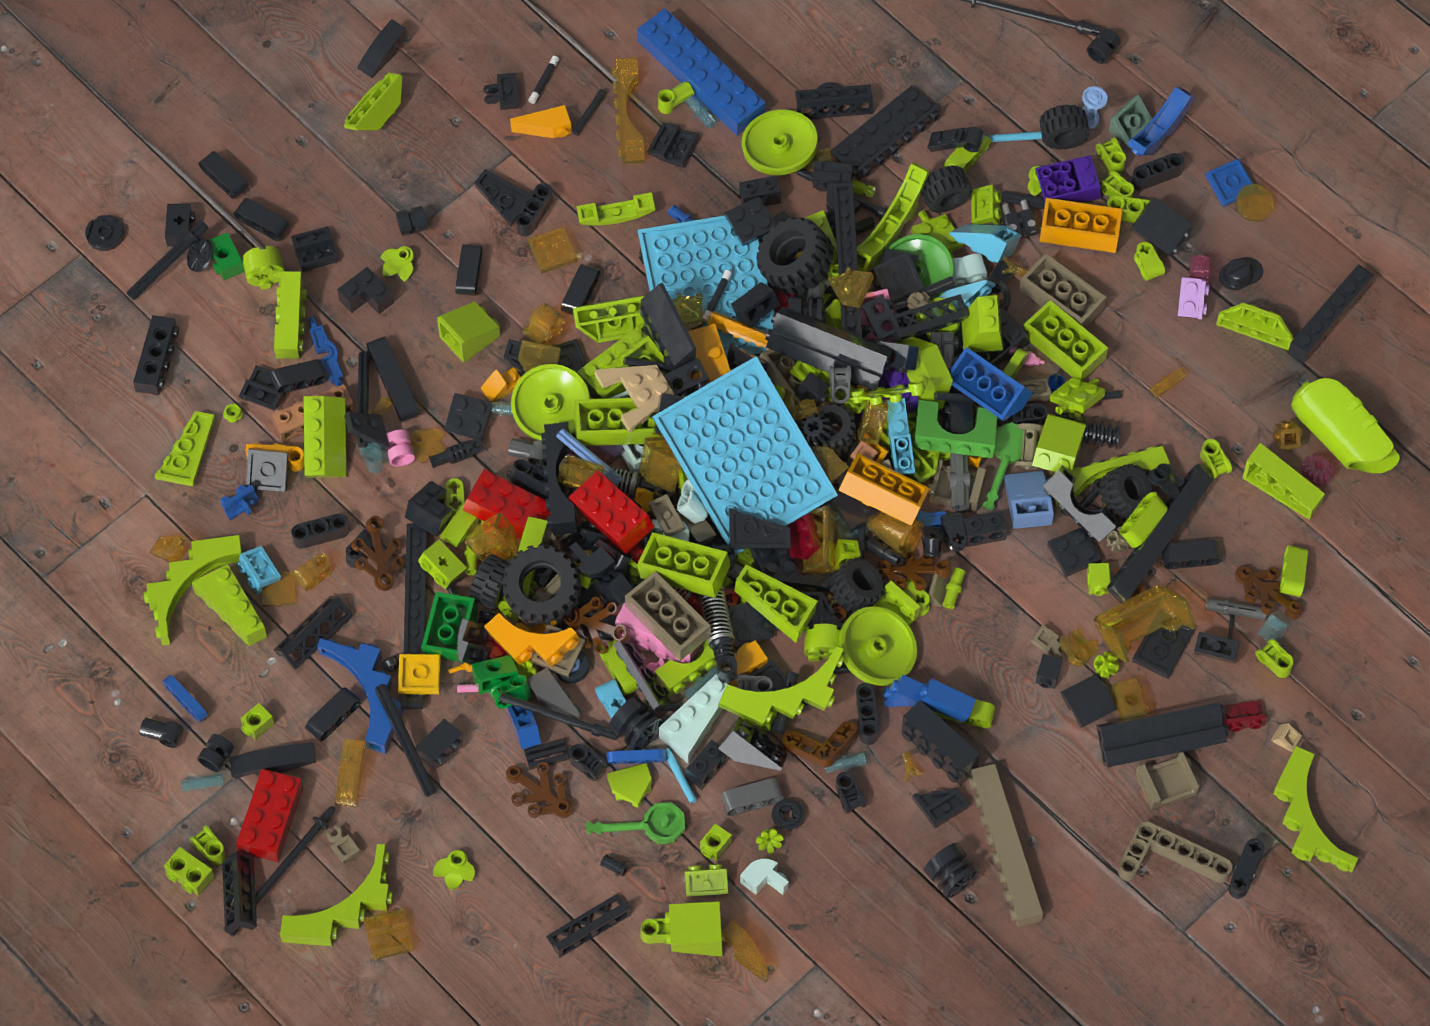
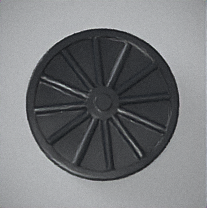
[187,238,212,272]

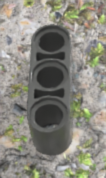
[721,778,784,816]

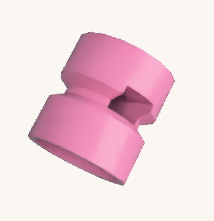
[387,430,415,467]

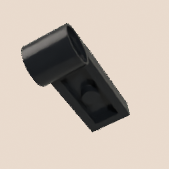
[927,127,984,152]

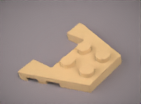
[595,365,675,433]

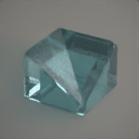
[1258,614,1288,641]

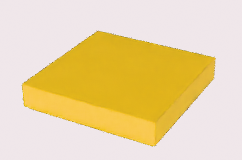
[398,654,441,694]

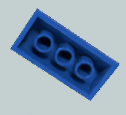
[949,347,1033,421]

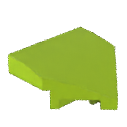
[607,763,652,808]

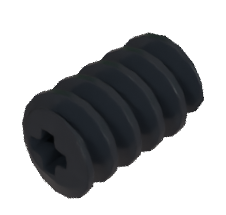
[1083,418,1121,450]

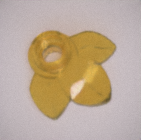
[410,429,444,463]
[1060,628,1098,667]

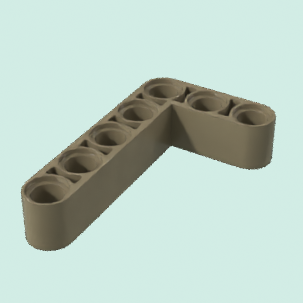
[1118,822,1232,883]

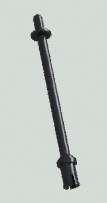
[960,0,1101,36]
[223,806,336,937]

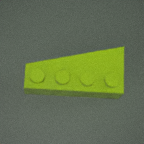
[274,271,307,359]
[1242,443,1325,520]
[192,564,267,646]
[734,564,818,643]

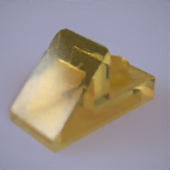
[784,392,818,421]
[150,535,186,563]

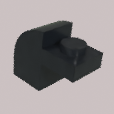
[570,542,616,578]

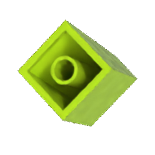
[962,295,1003,352]
[437,301,500,363]
[1032,414,1086,474]
[665,902,722,956]

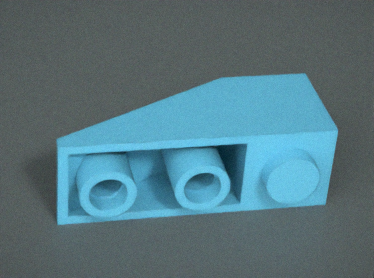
[939,280,995,311]

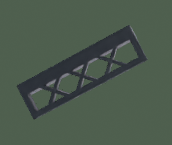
[795,84,873,119]
[889,294,969,343]
[273,596,353,669]
[222,850,257,934]
[546,894,631,958]

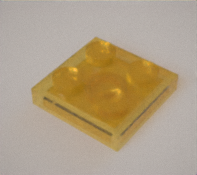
[527,227,577,274]

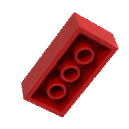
[462,469,550,540]
[568,470,655,554]
[236,769,303,863]

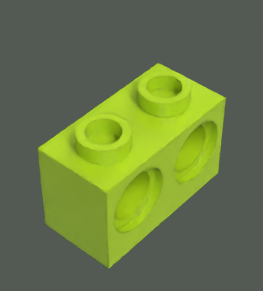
[164,847,214,896]

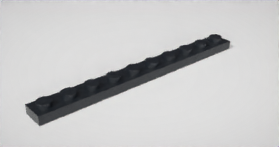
[833,182,863,338]
[402,523,427,710]

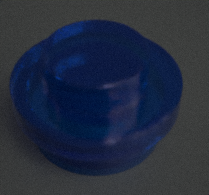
[1048,373,1066,392]

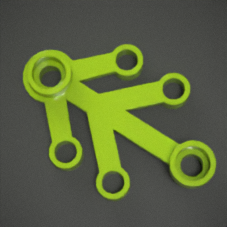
[848,381,925,405]

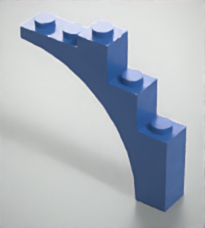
[317,638,403,754]

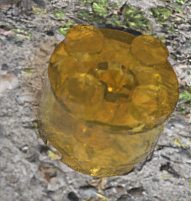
[522,302,566,348]

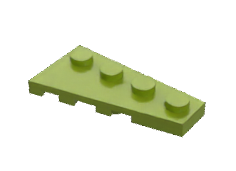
[154,411,215,487]

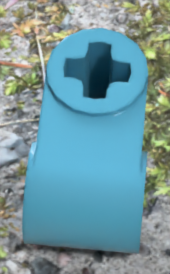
[595,679,626,718]

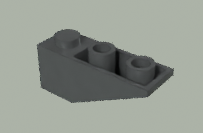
[527,668,582,720]

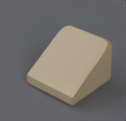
[1271,723,1302,752]

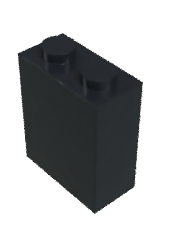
[1129,197,1192,256]

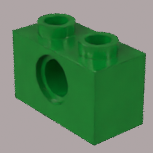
[209,232,245,281]
[472,655,518,695]

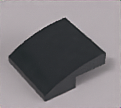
[647,122,700,168]
[291,226,339,272]
[238,365,286,411]
[457,618,491,664]
[1060,674,1117,728]

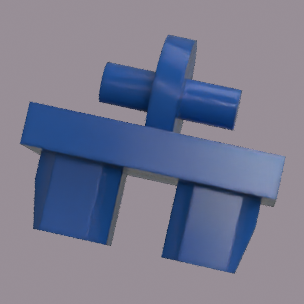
[220,484,259,521]

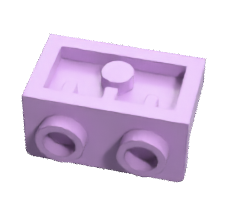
[1177,277,1209,319]

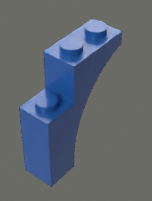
[1127,87,1196,156]
[883,675,976,723]

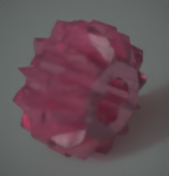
[1189,255,1211,284]
[1301,453,1335,487]

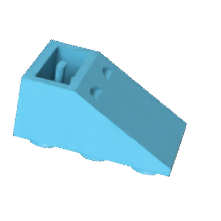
[949,224,1022,263]

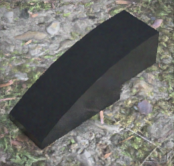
[357,19,407,78]

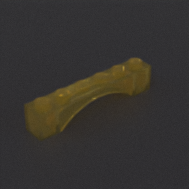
[611,57,645,164]

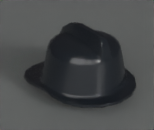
[1219,257,1263,290]

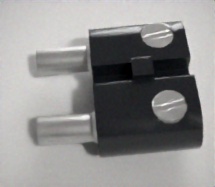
[1001,200,1040,239]

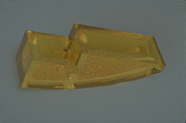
[335,739,366,808]
[722,920,768,983]

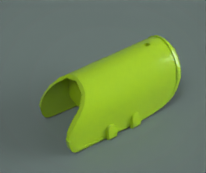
[1291,378,1400,473]

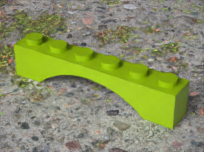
[1053,446,1170,506]

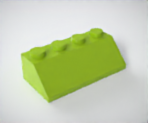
[304,396,347,478]

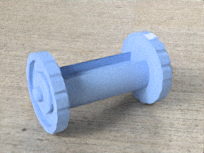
[1082,86,1108,130]

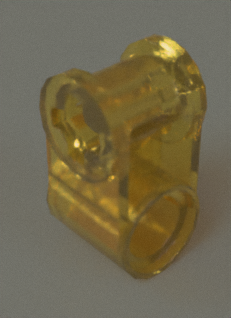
[293,554,332,591]

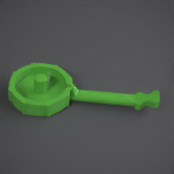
[982,422,1031,511]
[586,802,685,844]

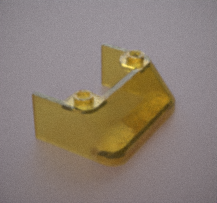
[1094,586,1196,663]

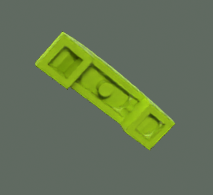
[576,192,655,225]

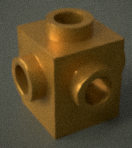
[1273,420,1303,450]

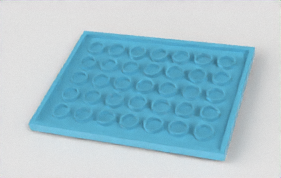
[638,216,774,356]
[652,356,838,555]

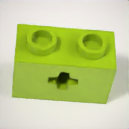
[418,539,467,590]

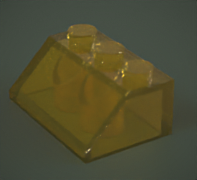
[803,506,836,574]

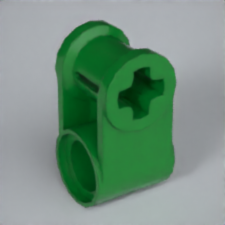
[490,675,531,709]

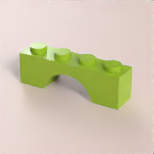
[655,637,734,697]

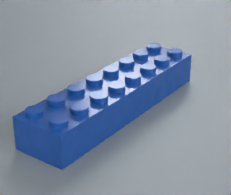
[637,8,766,136]

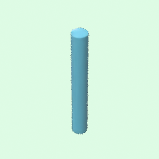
[988,132,1042,142]
[665,748,697,804]

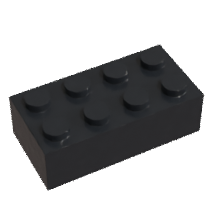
[901,700,980,786]

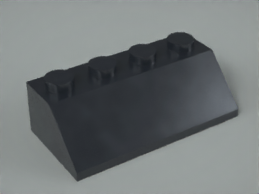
[639,282,696,371]

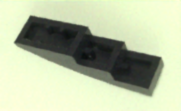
[230,742,316,779]

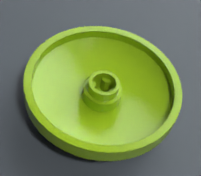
[742,110,818,175]
[511,364,590,441]
[839,607,917,686]

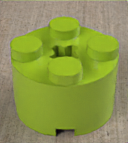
[243,246,284,290]
[804,624,840,662]

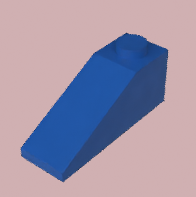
[507,705,541,749]

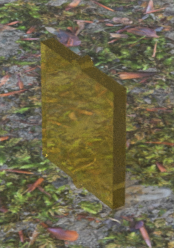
[262,570,296,607]

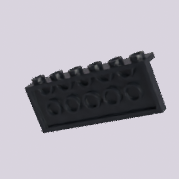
[830,85,941,181]

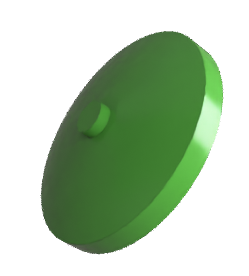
[879,234,955,301]

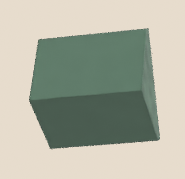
[1108,94,1152,148]

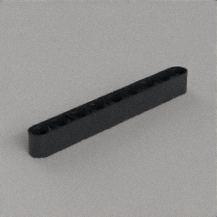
[1106,463,1214,603]

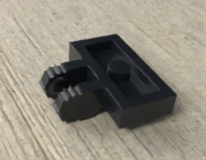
[483,73,519,110]

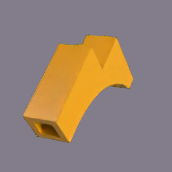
[484,613,580,667]

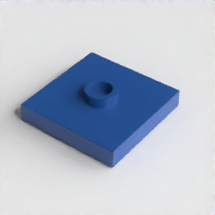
[1205,158,1257,207]

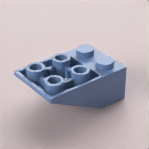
[1004,471,1054,529]

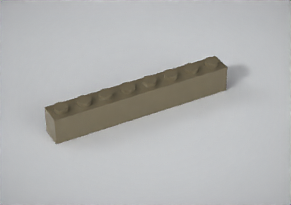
[968,764,1043,927]

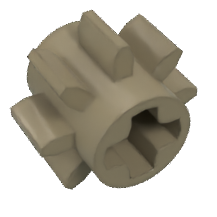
[907,291,931,315]
[1107,527,1130,553]

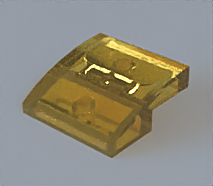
[364,908,414,961]

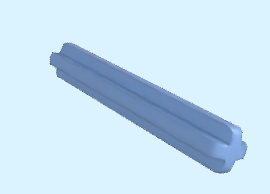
[556,429,622,486]

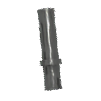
[1205,598,1266,621]

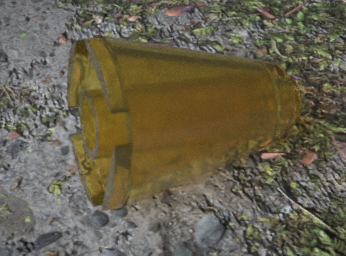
[867,511,924,558]

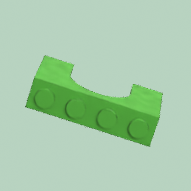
[913,400,997,458]

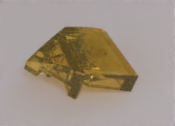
[828,267,874,308]
[672,293,703,331]
[518,340,561,372]
[809,446,848,483]

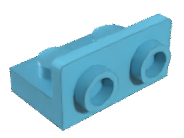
[237,546,281,595]

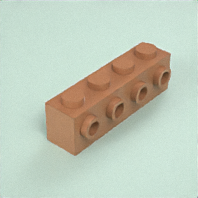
[271,384,355,443]

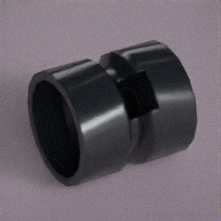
[1086,28,1121,64]
[396,206,428,236]
[197,734,235,773]

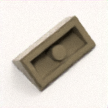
[677,512,717,546]
[929,560,951,607]

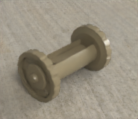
[1015,423,1044,470]

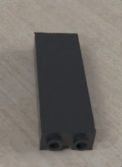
[765,307,892,391]
[1096,700,1229,767]

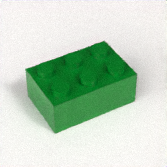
[421,592,479,663]

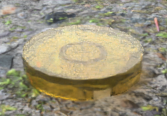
[1235,184,1274,222]

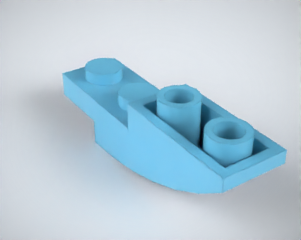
[885,398,915,475]

